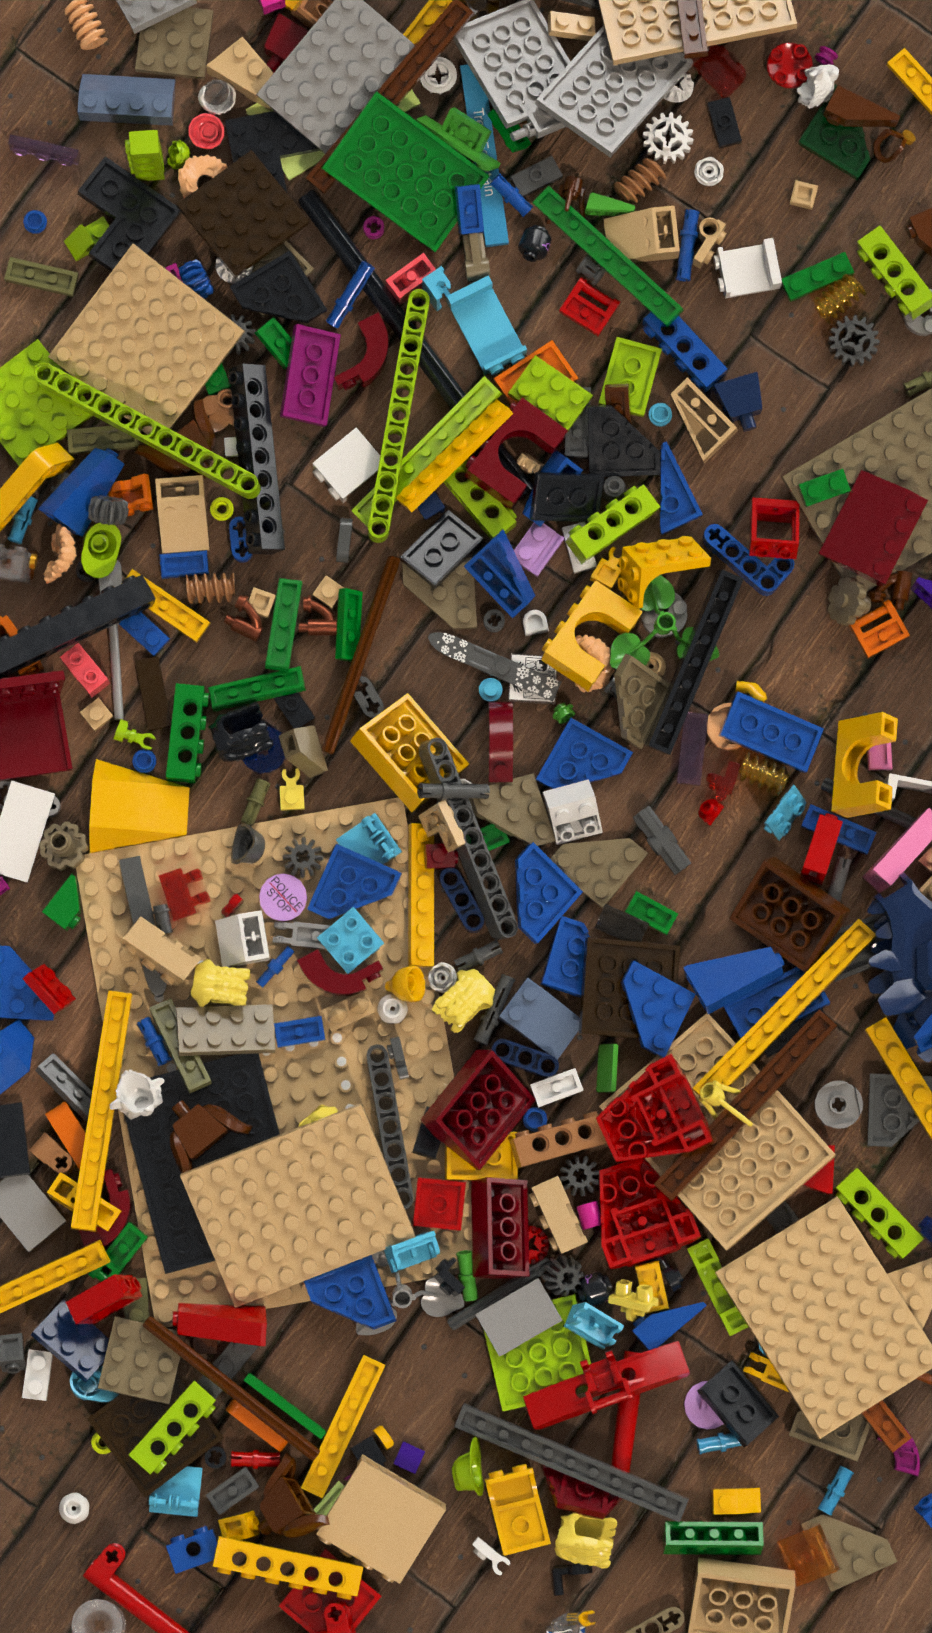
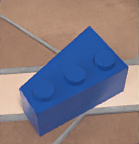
[464,529,535,618]

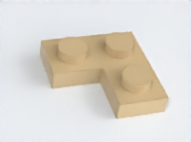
[418,800,466,853]

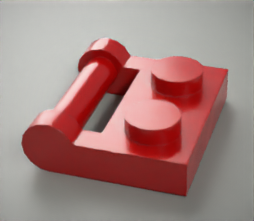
[559,277,621,337]

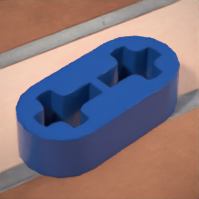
[229,517,253,563]

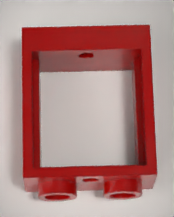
[749,497,800,559]
[66,1274,143,1324]

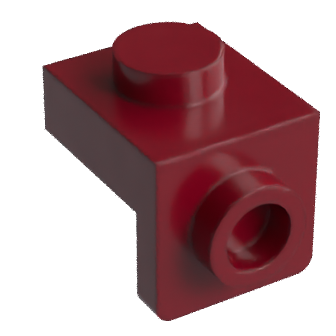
[424,844,458,869]

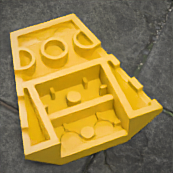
[89,759,190,853]

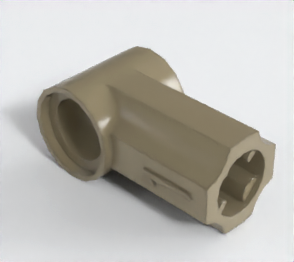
[463,233,491,282]

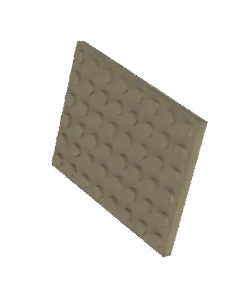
[781,388,932,592]

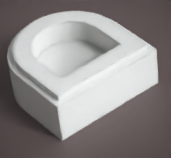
[523,610,549,636]

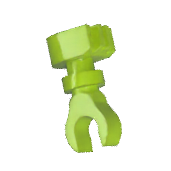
[113,719,156,750]

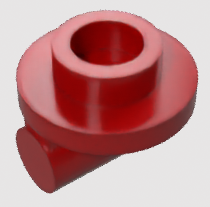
[698,799,724,826]

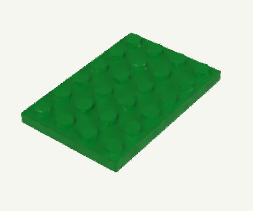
[321,91,489,253]

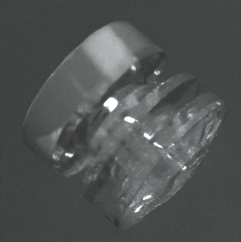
[71,1599,127,1633]

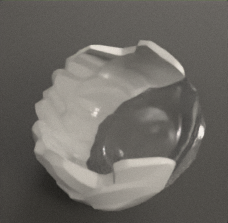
[198,79,236,115]

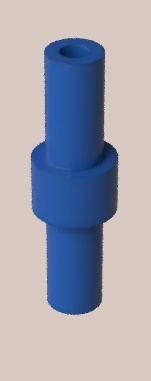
[256,946,294,988]

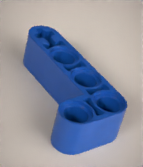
[703,524,794,596]

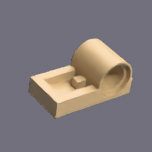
[692,217,727,269]

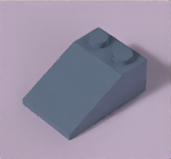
[499,978,580,1060]

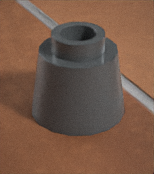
[602,476,626,503]

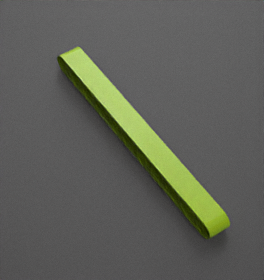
[368,289,430,543]
[33,362,261,499]

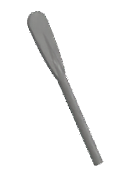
[98,560,124,721]

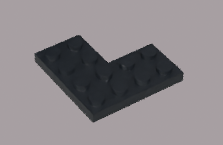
[225,111,321,193]
[77,156,181,272]

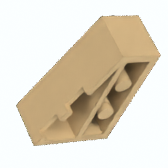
[206,36,274,110]
[671,377,738,464]
[120,917,201,987]
[529,1176,588,1255]

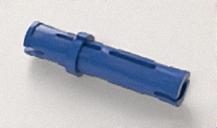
[676,209,700,282]
[326,261,375,328]

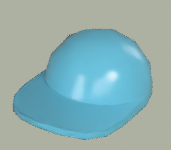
[69,1366,119,1402]

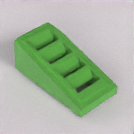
[585,192,635,216]

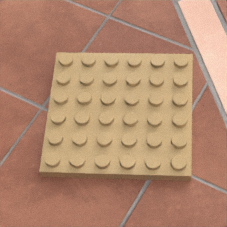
[48,244,245,441]

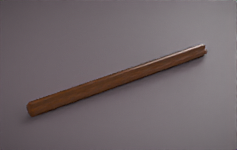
[322,556,400,754]
[143,1316,320,1461]

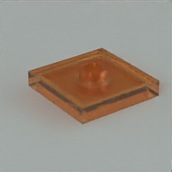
[777,1524,840,1587]

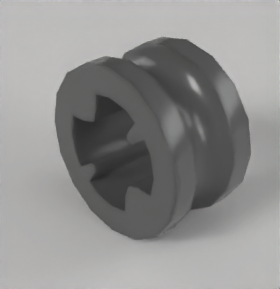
[484,609,505,633]

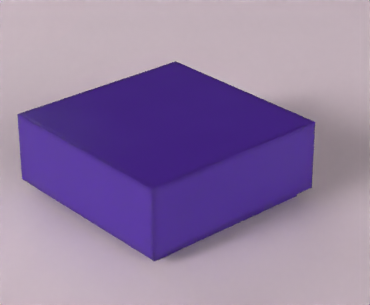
[393,1441,425,1474]

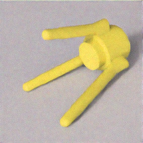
[699,1080,753,1127]

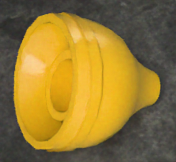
[385,965,425,1002]

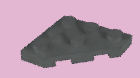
[867,1073,932,1147]

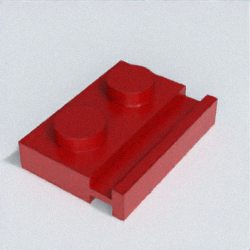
[23,964,76,1015]

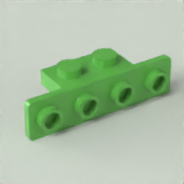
[416,107,501,171]

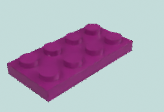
[280,324,341,427]

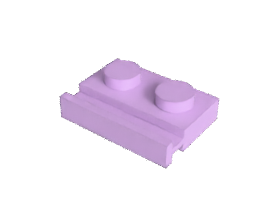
[514,523,565,577]

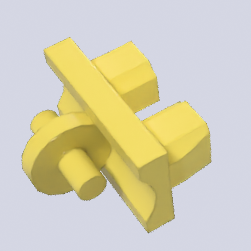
[608,1279,659,1322]

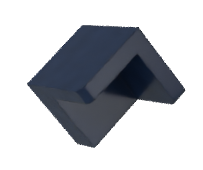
[417,491,445,520]

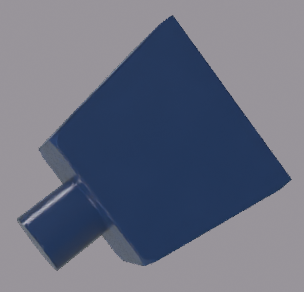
[713,372,762,432]

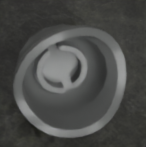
[231,823,265,864]

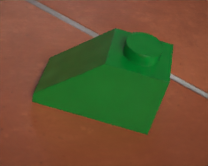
[42,874,81,931]

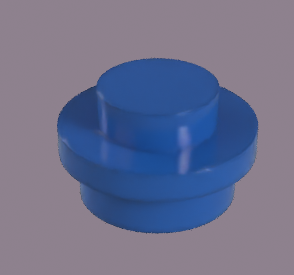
[23,210,47,234]
[132,749,156,773]
[523,1107,547,1132]

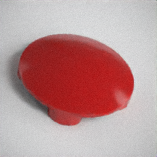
[767,42,813,89]

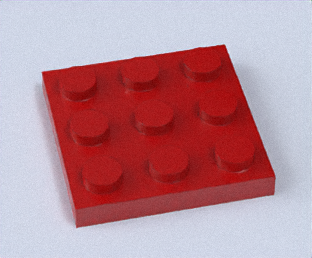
[279,1548,382,1633]

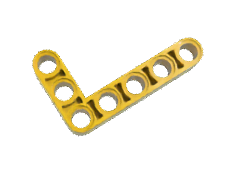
[0,442,75,532]

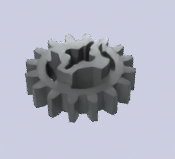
[828,315,880,367]

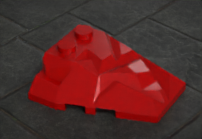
[596,1054,713,1162]
[599,1159,701,1269]

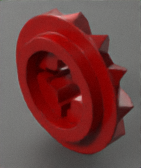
[528,1226,549,1265]

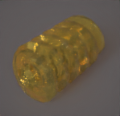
[813,274,867,324]
[738,752,791,796]

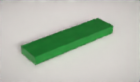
[265,578,303,672]
[208,666,306,712]
[244,1373,326,1439]

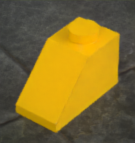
[711,1488,761,1515]

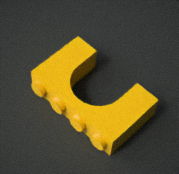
[541,580,643,692]
[831,712,898,818]

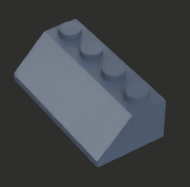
[78,74,176,126]

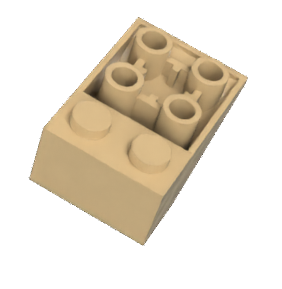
[603,206,680,263]
[155,475,210,554]

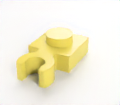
[280,768,305,811]

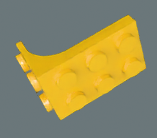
[617,536,711,609]
[484,1464,551,1556]

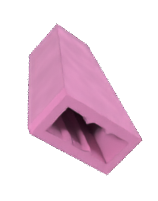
[863,808,932,893]

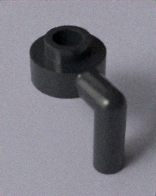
[642,1256,684,1292]
[552,1563,593,1596]

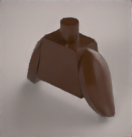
[134,399,216,479]
[169,1100,253,1184]
[258,1453,330,1538]

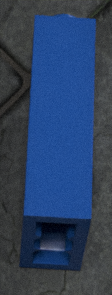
[38,448,125,537]
[683,947,785,1015]

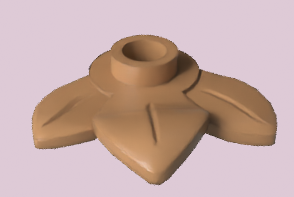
[203,389,234,433]

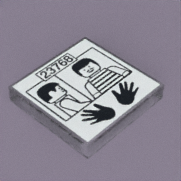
[508,653,557,704]

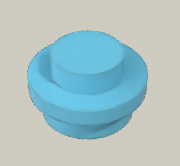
[649,403,672,427]
[479,678,503,702]

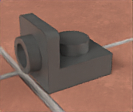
[0,1333,26,1374]

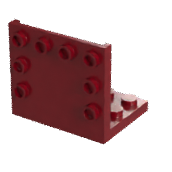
[0,670,73,781]

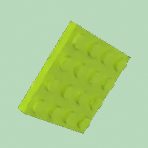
[0,339,93,466]
[483,1294,591,1412]

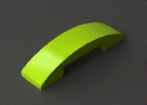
[687,1238,748,1336]

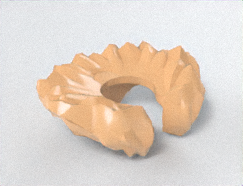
[178,155,227,198]
[43,524,77,584]
[575,634,615,692]

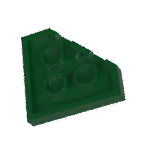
[798,84,870,180]

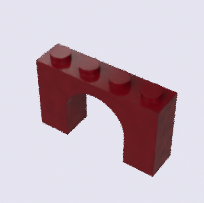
[465,397,568,510]

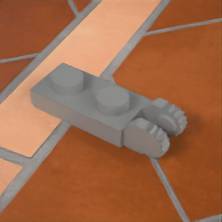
[273,922,331,950]

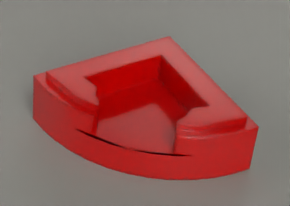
[221,894,244,917]

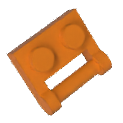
[848,599,910,659]

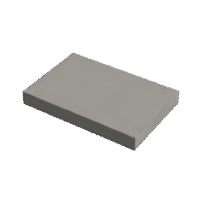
[0,1175,66,1252]
[475,1278,562,1357]

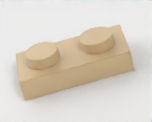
[548,11,596,41]

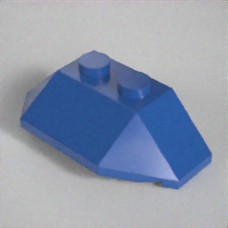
[0,1019,35,1095]

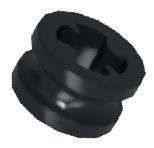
[76,561,95,583]
[204,1446,227,1469]

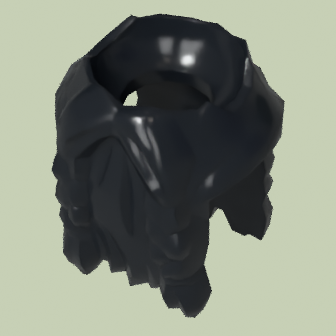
[208,702,274,762]

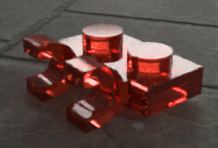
[159,868,211,921]

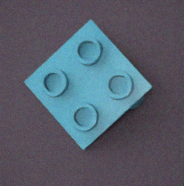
[763,785,807,841]
[336,813,402,865]
[317,907,384,974]
[149,1466,203,1517]

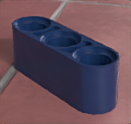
[440,868,484,933]
[492,1039,559,1078]

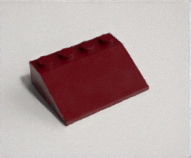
[818,470,928,587]
[420,1050,535,1170]

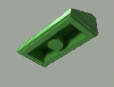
[596,1044,618,1093]

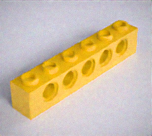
[212,1536,363,1600]

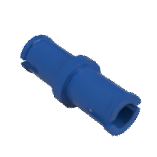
[490,173,533,217]
[136,1017,172,1066]

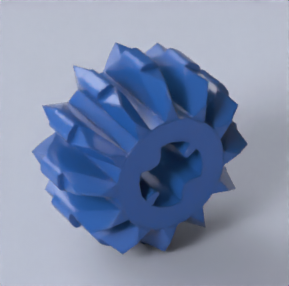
[179,259,213,299]

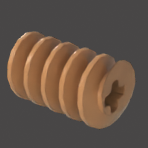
[614,158,667,204]
[186,572,235,604]

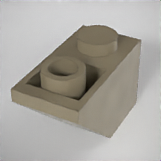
[279,725,328,778]

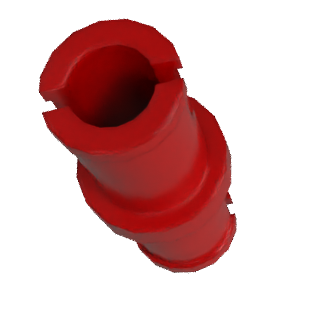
[231,1450,280,1469]

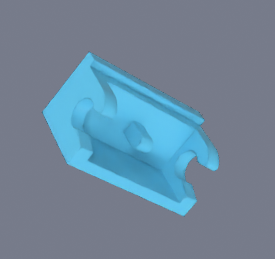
[422,266,451,311]
[384,1231,440,1273]
[564,1302,624,1350]

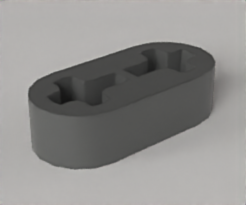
[336,518,353,563]
[354,676,384,719]

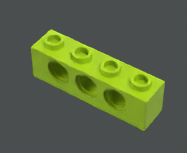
[125,130,165,181]
[857,226,932,320]
[443,458,517,540]
[565,484,660,564]
[834,1168,924,1259]
[129,1381,216,1475]

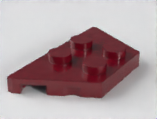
[541,1464,623,1519]

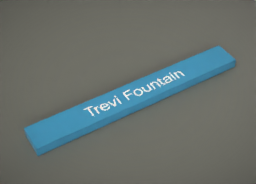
[460,64,509,247]

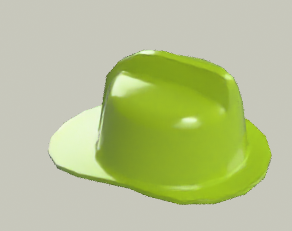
[81,523,121,578]
[452,1437,484,1496]

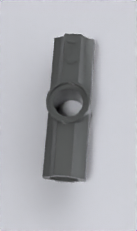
[633,806,691,876]

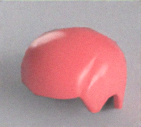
[188,113,225,149]

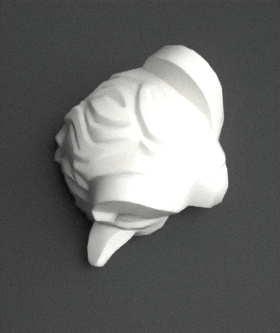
[797,65,839,109]
[110,1069,164,1120]

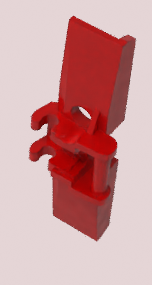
[523,1341,690,1430]

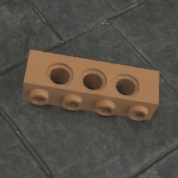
[510,1111,607,1169]

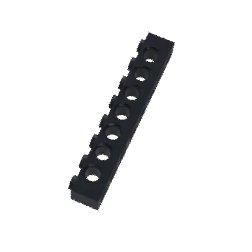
[229,363,285,555]

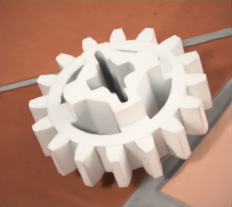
[643,112,693,164]

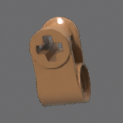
[29,1132,75,1175]

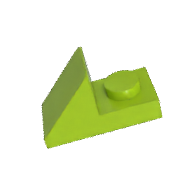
[64,216,109,262]

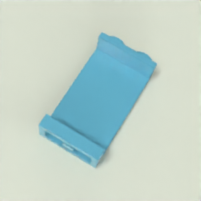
[446,275,527,375]

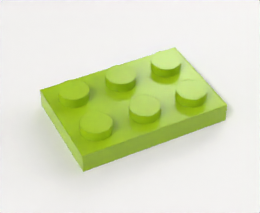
[598,337,662,418]
[508,355,593,433]

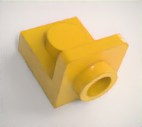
[218,1511,260,1540]

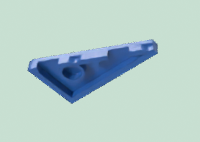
[660,441,703,536]

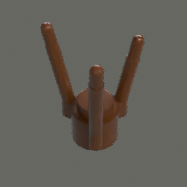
[546,176,586,224]

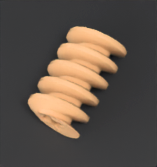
[64,0,108,50]

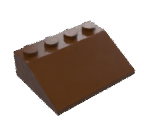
[729,856,851,973]

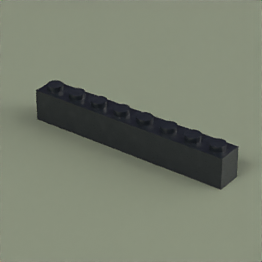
[644,569,744,755]
[0,575,156,679]

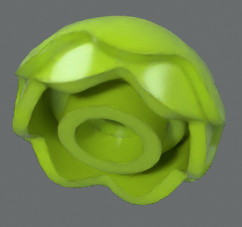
[167,140,190,169]

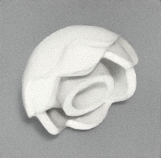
[694,157,724,186]
[428,962,457,993]
[377,994,408,1024]
[59,1493,89,1524]

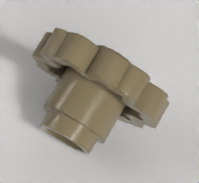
[828,577,871,626]
[39,822,89,871]

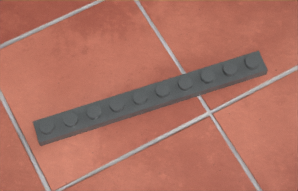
[454,1403,689,1523]

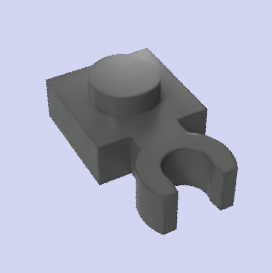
[387,1037,409,1080]

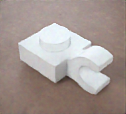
[472,1537,511,1575]

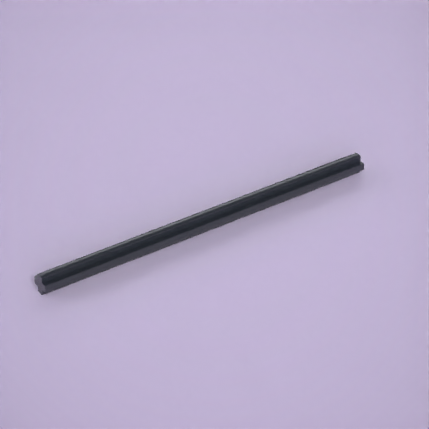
[298,189,534,500]

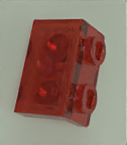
[693,45,747,98]

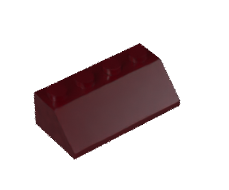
[471,1177,530,1279]

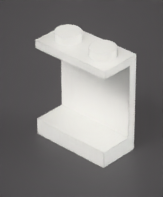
[713,238,782,298]
[312,428,387,503]
[884,773,932,801]

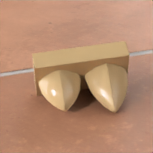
[322,990,375,1032]

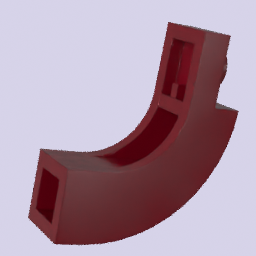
[334,312,388,391]
[489,702,513,782]
[297,949,383,996]
[79,1169,132,1248]

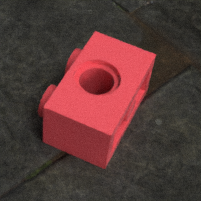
[386,253,436,305]
[60,642,110,698]

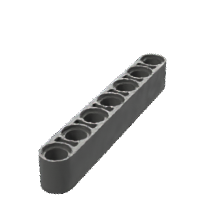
[367,1044,414,1210]

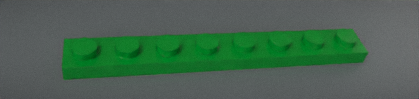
[532,186,684,327]

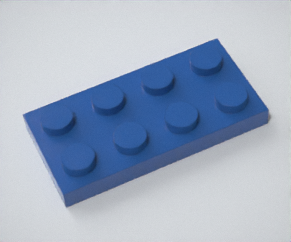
[718,691,824,773]
[723,967,830,1039]

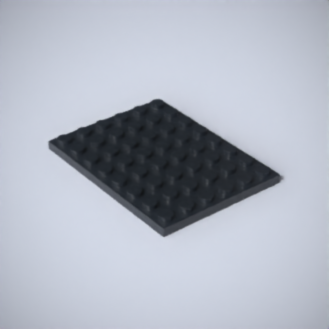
[124,1053,280,1274]

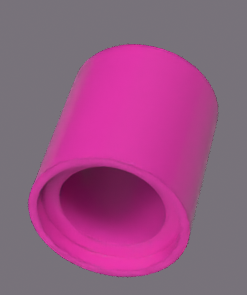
[576,1201,601,1230]

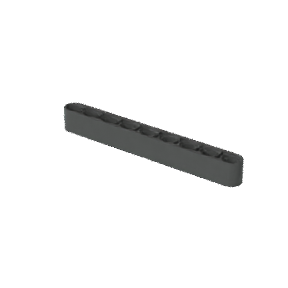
[418,738,518,940]

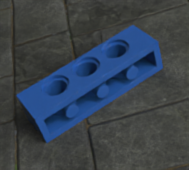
[642,312,727,392]

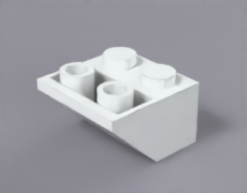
[543,779,603,845]
[215,910,270,967]

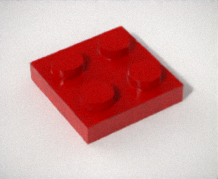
[413,1177,466,1231]

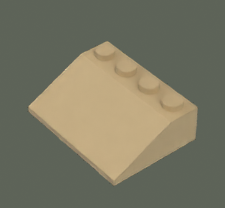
[688,1557,795,1633]

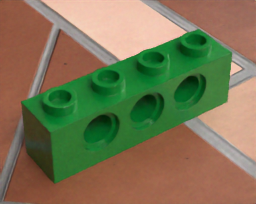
[166,683,209,783]
[663,1521,764,1555]

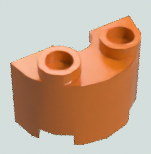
[108,473,153,516]

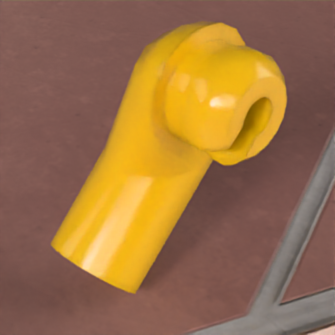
[735,681,767,703]

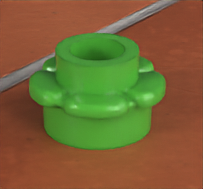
[552,703,575,724]

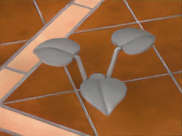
[356,1250,464,1335]

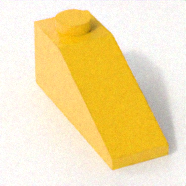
[47,1172,122,1231]

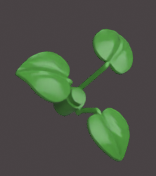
[610,575,719,670]

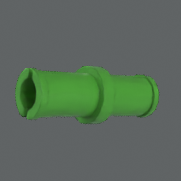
[456,1250,479,1301]

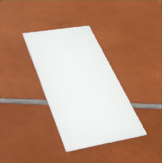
[0,780,55,882]

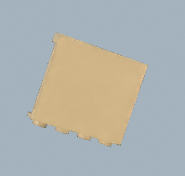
[316,1454,446,1584]

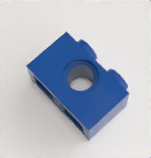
[166,1526,218,1574]

